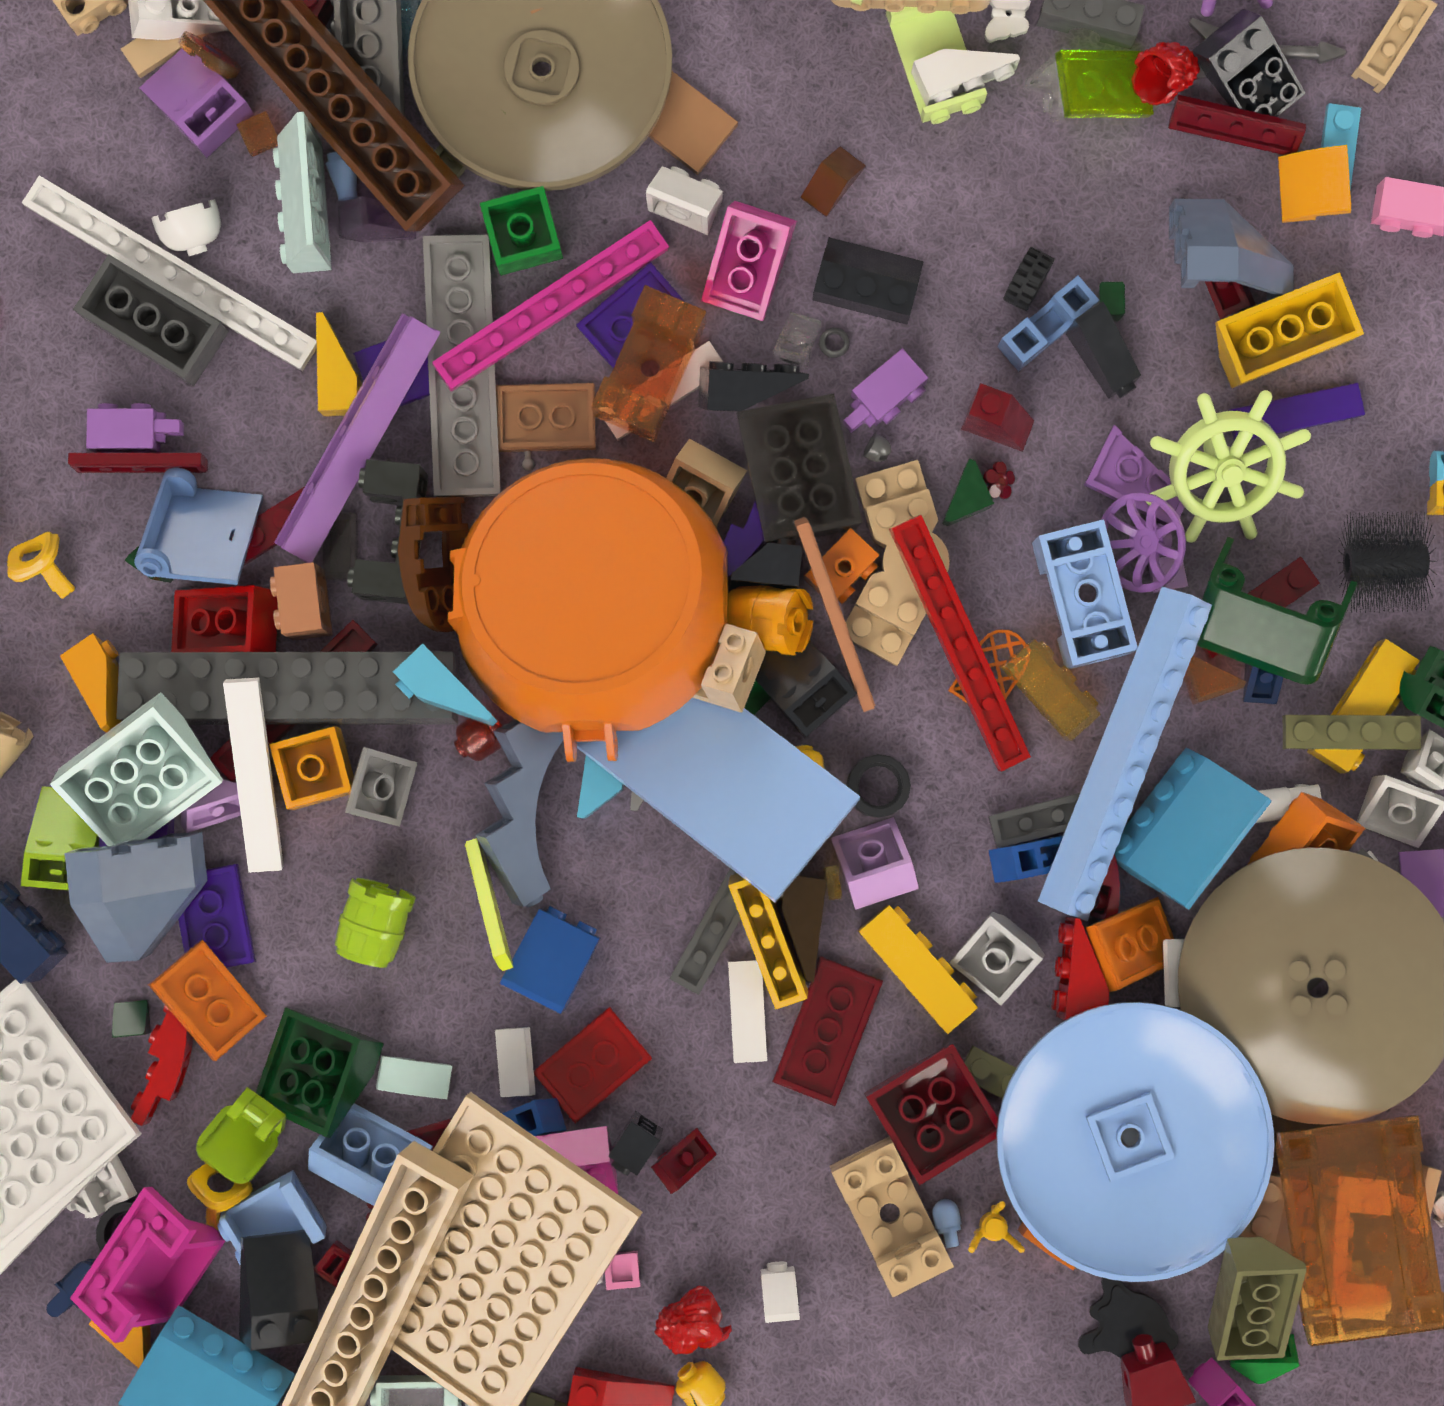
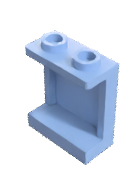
[218,1170,327,1265]

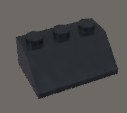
[812,237,924,324]

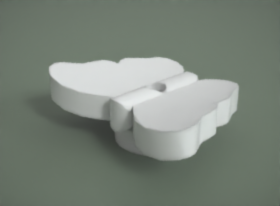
[984,0,1031,43]

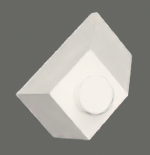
[1400,729,1444,791]
[761,1261,800,1323]

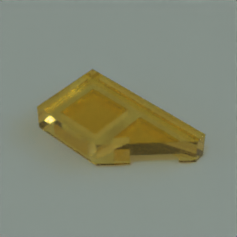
[823,865,842,900]

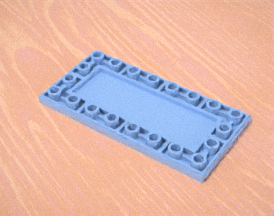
[577,698,860,903]

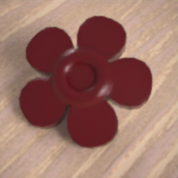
[983,462,1015,499]

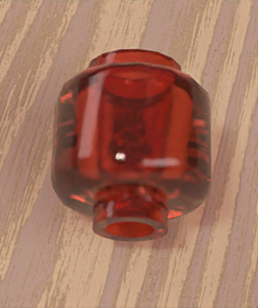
[454,714,502,761]

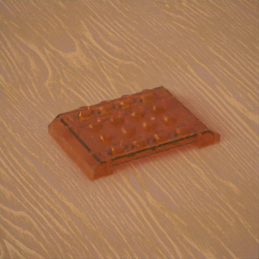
[1276,1115,1444,1346]

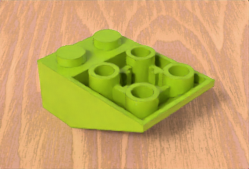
[21,786,100,890]

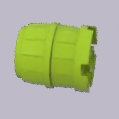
[335,878,416,968]

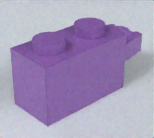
[843,348,928,433]
[86,403,184,453]

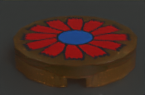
[178,31,242,79]

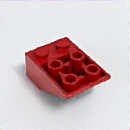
[1051,917,1110,1020]

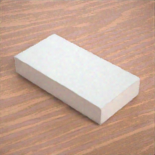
[495,1027,535,1097]

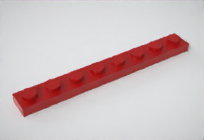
[889,515,1031,772]

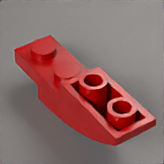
[130,1005,193,1126]

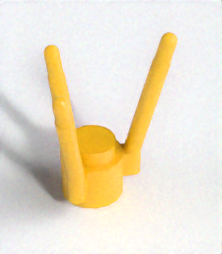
[968,1201,1025,1253]

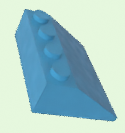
[1115,747,1272,910]
[118,1305,296,1406]

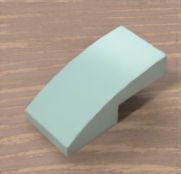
[376,1055,452,1099]

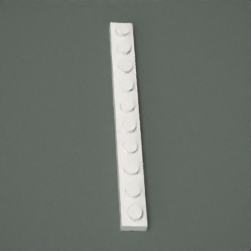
[22,176,317,372]

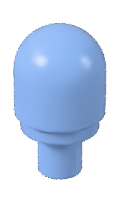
[932,1199,962,1248]

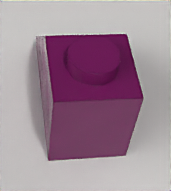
[1187,1357,1256,1406]

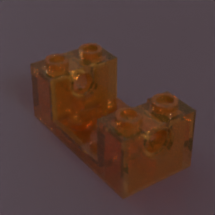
[591,285,707,442]

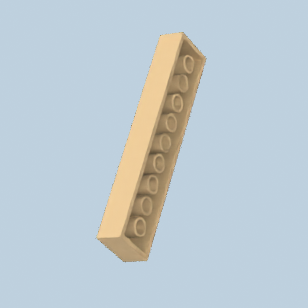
[282,1141,474,1406]

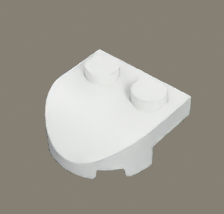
[66,1155,137,1218]

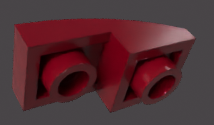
[1090,853,1120,920]

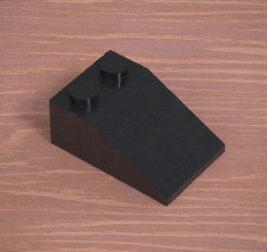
[239,1230,318,1351]

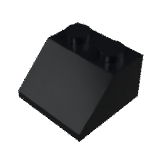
[731,538,803,589]

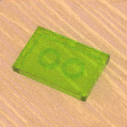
[1055,50,1154,118]

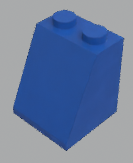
[499,906,601,1014]

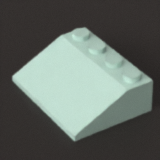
[273,112,332,273]
[50,692,223,846]

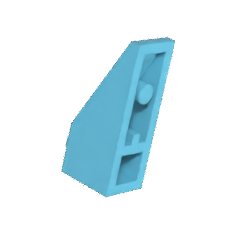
[393,643,497,726]

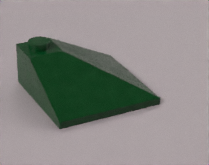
[255,1008,384,1138]

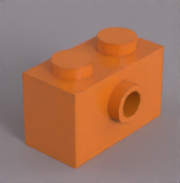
[804,528,879,604]

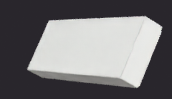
[728,960,767,1063]

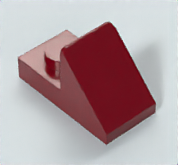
[651,1128,717,1194]

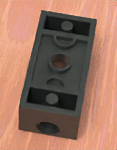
[347,459,428,605]

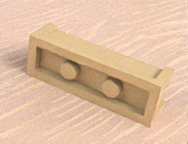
[1351,0,1438,93]

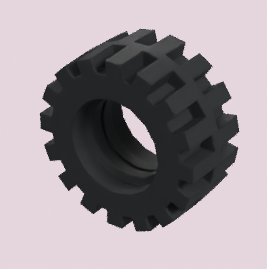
[1003,247,1055,312]

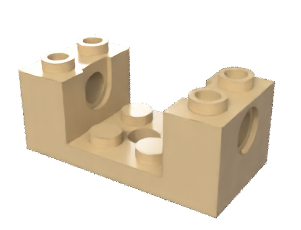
[692,623,766,713]
[830,1136,954,1297]

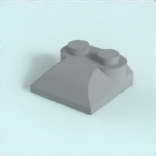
[345,747,418,827]
[949,911,1045,1006]

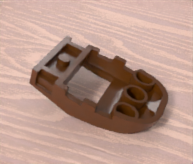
[398,497,469,632]

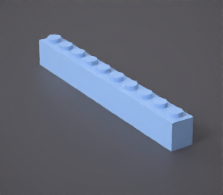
[1038,587,1212,921]

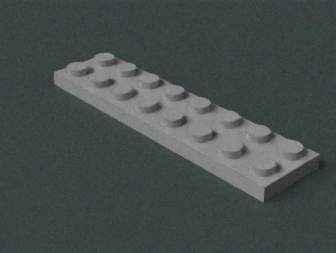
[423,235,500,497]

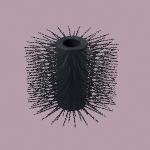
[1338,511,1437,613]

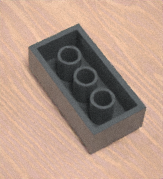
[73,254,229,386]

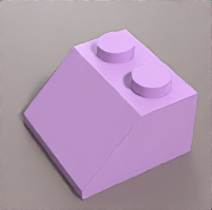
[831,817,919,910]

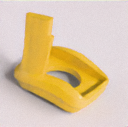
[7,532,75,599]
[187,1163,253,1231]

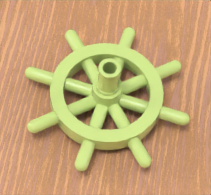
[1146,390,1311,543]

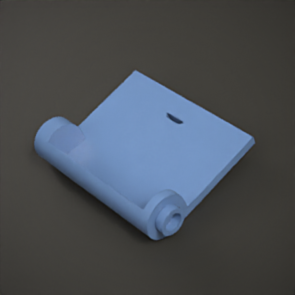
[134,468,263,585]

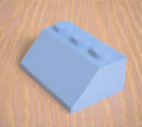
[308,1103,433,1206]

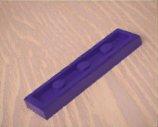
[1229,383,1365,441]

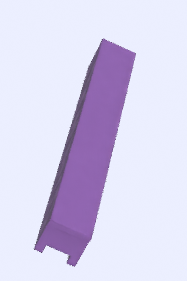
[274,314,441,563]

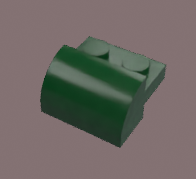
[1400,646,1444,729]

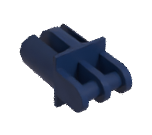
[46,1259,96,1317]

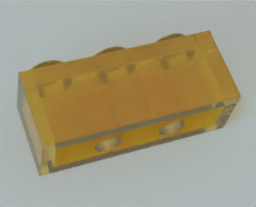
[1000,639,1101,741]

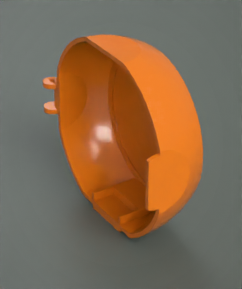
[448,458,728,762]

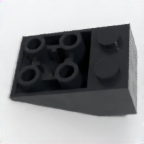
[1191,9,1306,117]
[698,361,809,412]
[755,641,857,739]

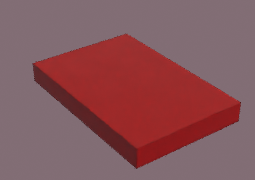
[534,1007,652,1124]

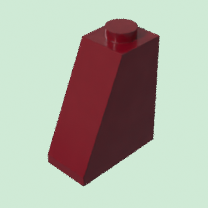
[961,383,1034,452]

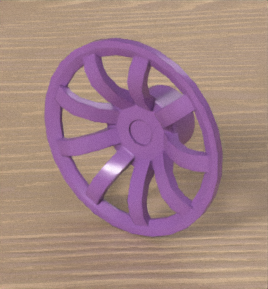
[1101,493,1186,593]

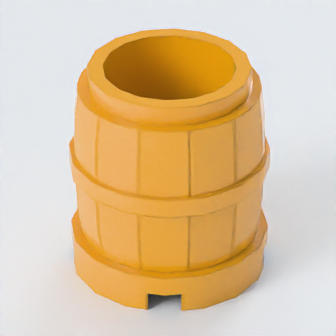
[728,585,813,655]

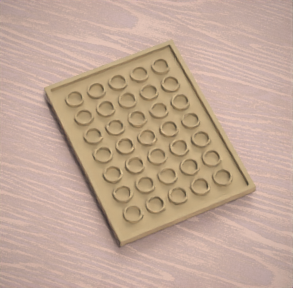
[391,1092,643,1406]

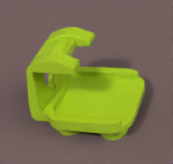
[196,1087,286,1184]

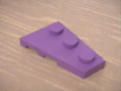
[1084,425,1185,525]

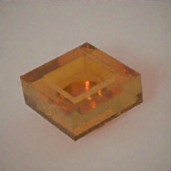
[236,111,278,157]

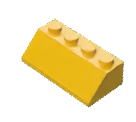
[1215,272,1364,389]

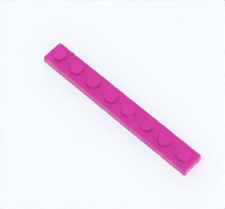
[432,220,669,392]

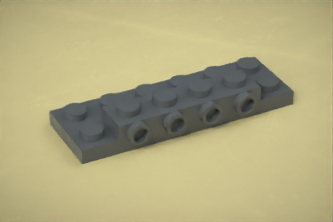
[330,0,405,117]

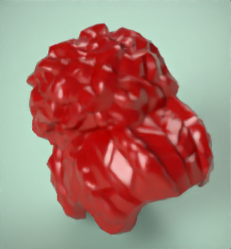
[1131,42,1200,106]
[654,1285,732,1355]

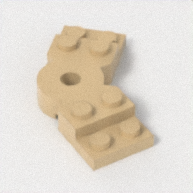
[845,460,950,666]

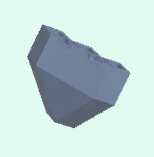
[1169,199,1294,301]
[65,831,207,963]

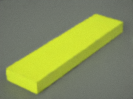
[465,838,514,971]

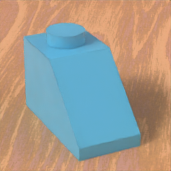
[577,755,624,819]

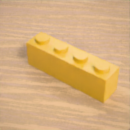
[1307,639,1420,774]
[728,874,808,1010]
[857,905,978,1034]

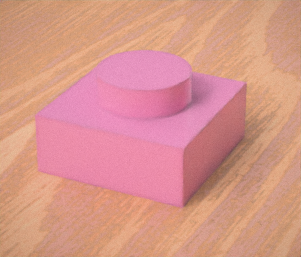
[605,1251,641,1290]

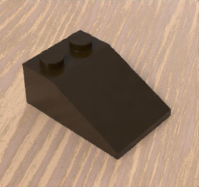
[777,876,827,982]

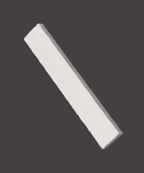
[223,678,283,872]

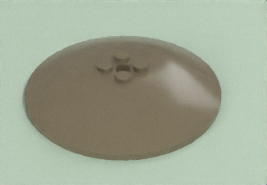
[1178,847,1444,1125]

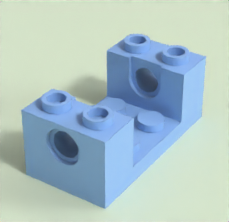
[1032,519,1138,670]

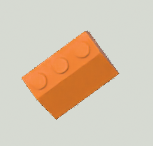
[1246,792,1365,866]

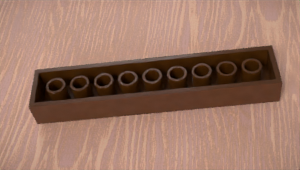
[203,0,465,231]

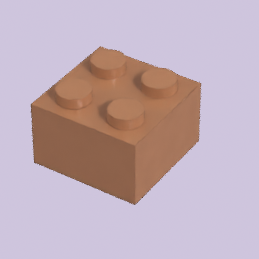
[270,562,333,640]

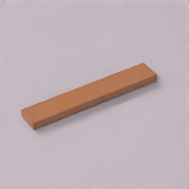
[794,517,875,712]

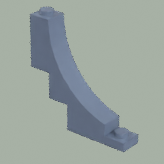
[475,719,564,907]

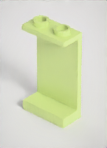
[886,7,987,124]

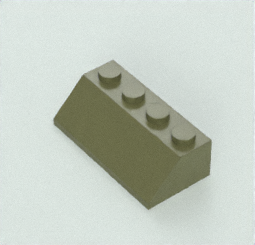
[1208,1237,1307,1361]

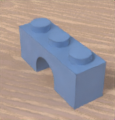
[997,275,1099,372]

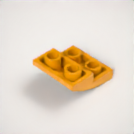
[1278,145,1351,223]

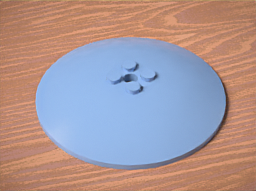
[996,1002,1274,1282]

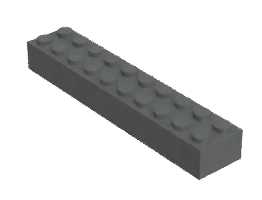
[117,652,460,725]

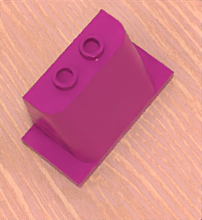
[70,1187,225,1343]

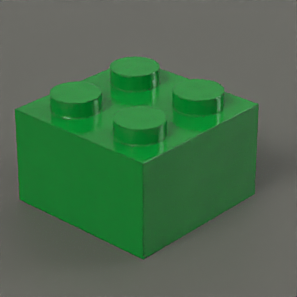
[480,186,563,276]

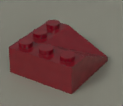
[864,1043,998,1186]

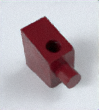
[1121,1334,1196,1406]

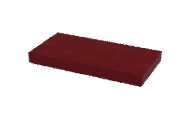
[772,956,883,1106]

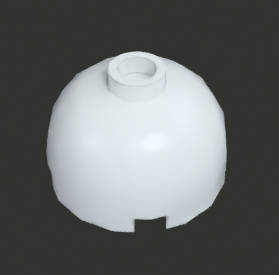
[151,199,221,256]

